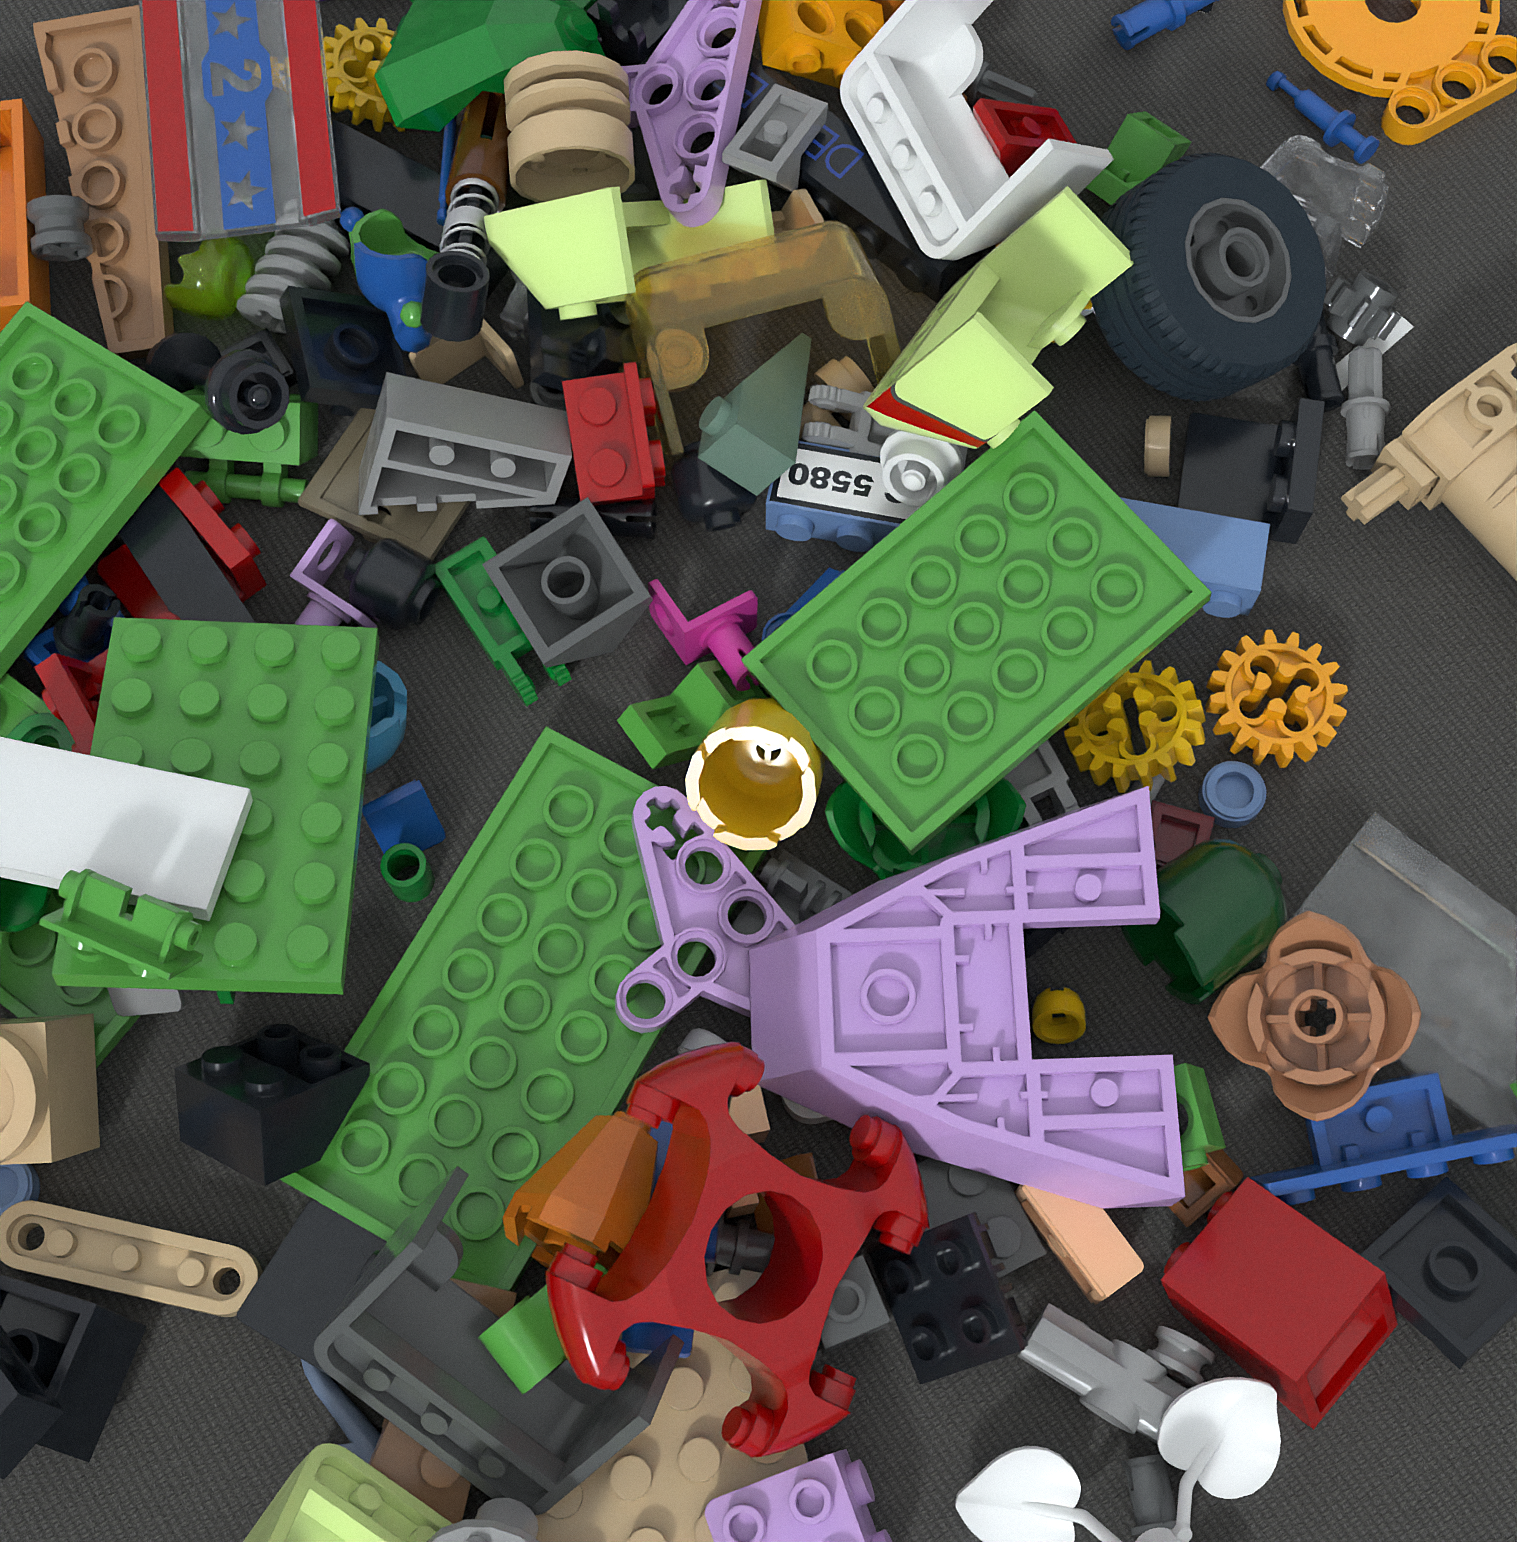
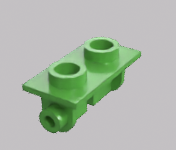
[39,869,204,980]

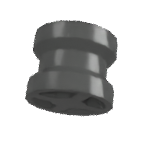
[26,195,93,262]

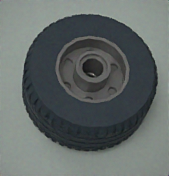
[1091,152,1326,401]

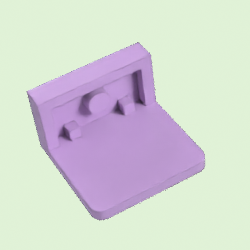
[705,1449,892,1542]

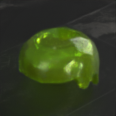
[165,230,255,321]

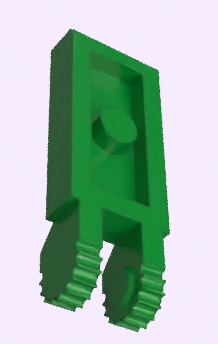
[435,536,571,707]

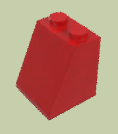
[1161,1177,1398,1430]

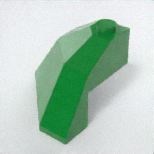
[374,0,606,132]

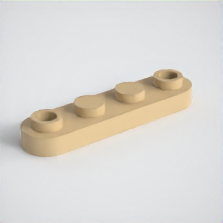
[0,1200,263,1317]

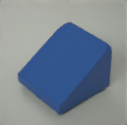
[362,780,446,853]

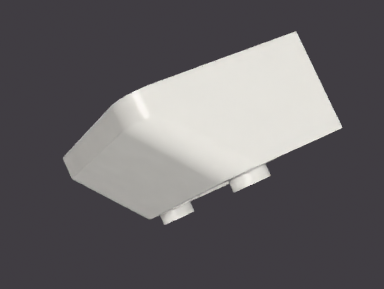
[840,0,1114,260]

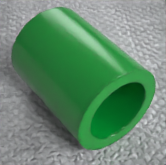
[380,843,435,902]

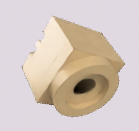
[0,1013,100,1165]

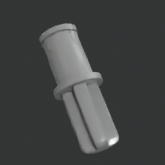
[1341,347,1390,470]

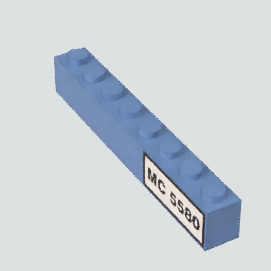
[766,441,1270,618]

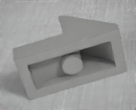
[722,84,828,192]

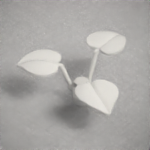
[955,1377,1281,1542]

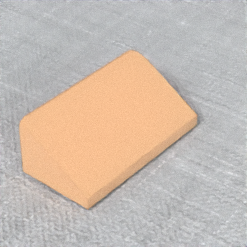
[1014,1184,1144,1305]

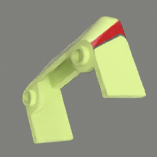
[863,186,1134,449]

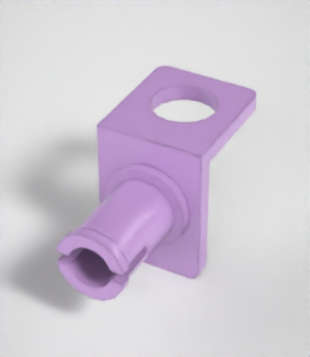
[290,518,377,628]

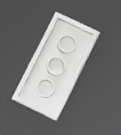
[0,737,253,921]

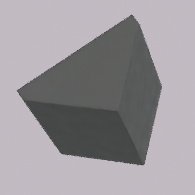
[482,497,653,668]

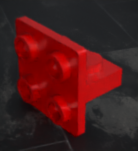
[562,361,666,506]

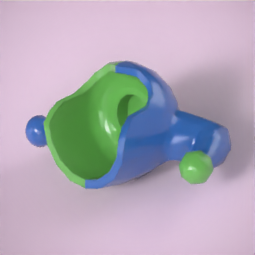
[339,207,439,353]

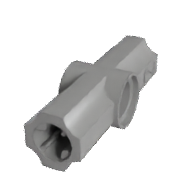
[1017,1303,1188,1444]

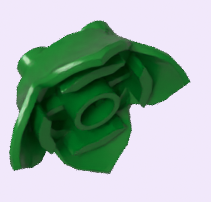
[825,778,1026,880]

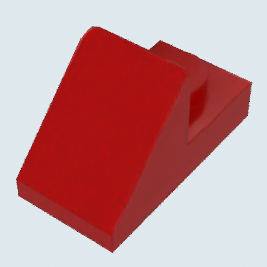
[973,98,1077,178]

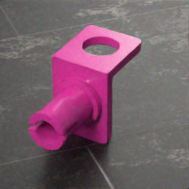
[648,579,759,691]

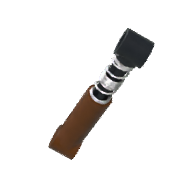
[420,91,511,342]

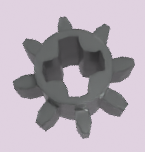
[1324,270,1402,346]

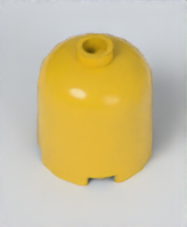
[685,698,825,850]

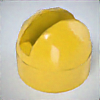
[1032,987,1086,1044]

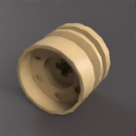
[504,50,635,203]

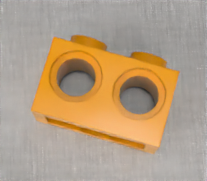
[758,0,884,89]

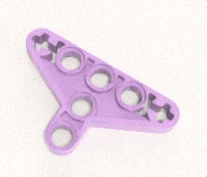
[621,0,762,227]
[615,786,795,1033]

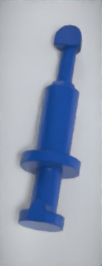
[1266,71,1380,164]

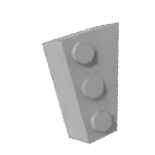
[358,372,572,515]

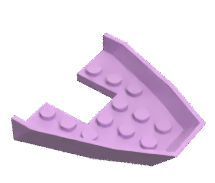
[748,786,1185,1208]

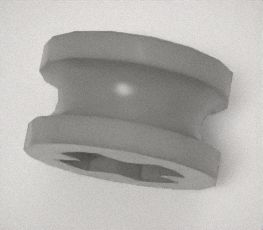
[1145,1326,1215,1387]

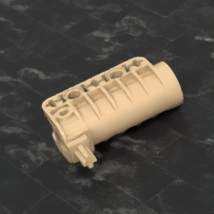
[1341,343,1517,581]

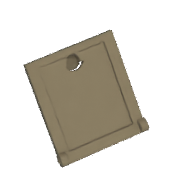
[298,408,471,561]

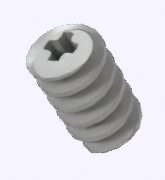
[236,201,351,333]

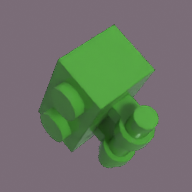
[180,388,318,508]

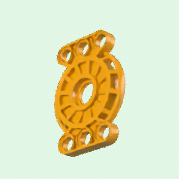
[1283,0,1517,145]

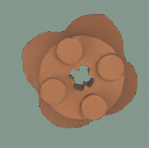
[1208,911,1422,1122]

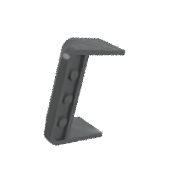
[314,1166,684,1516]

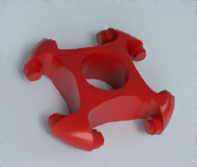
[545,1042,930,1458]

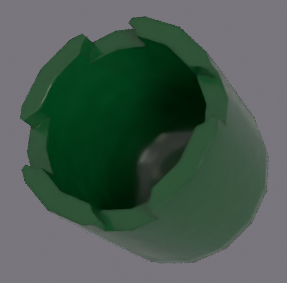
[1120,839,1287,1004]

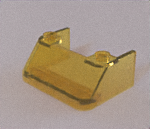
[624,221,901,455]

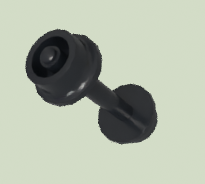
[145,331,289,435]

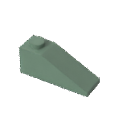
[698,333,812,496]

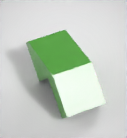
[1085,111,1192,205]
[617,659,767,769]

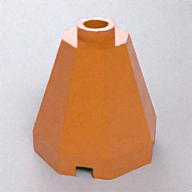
[502,1111,658,1271]

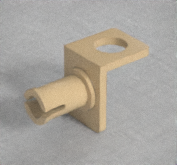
[409,319,524,389]

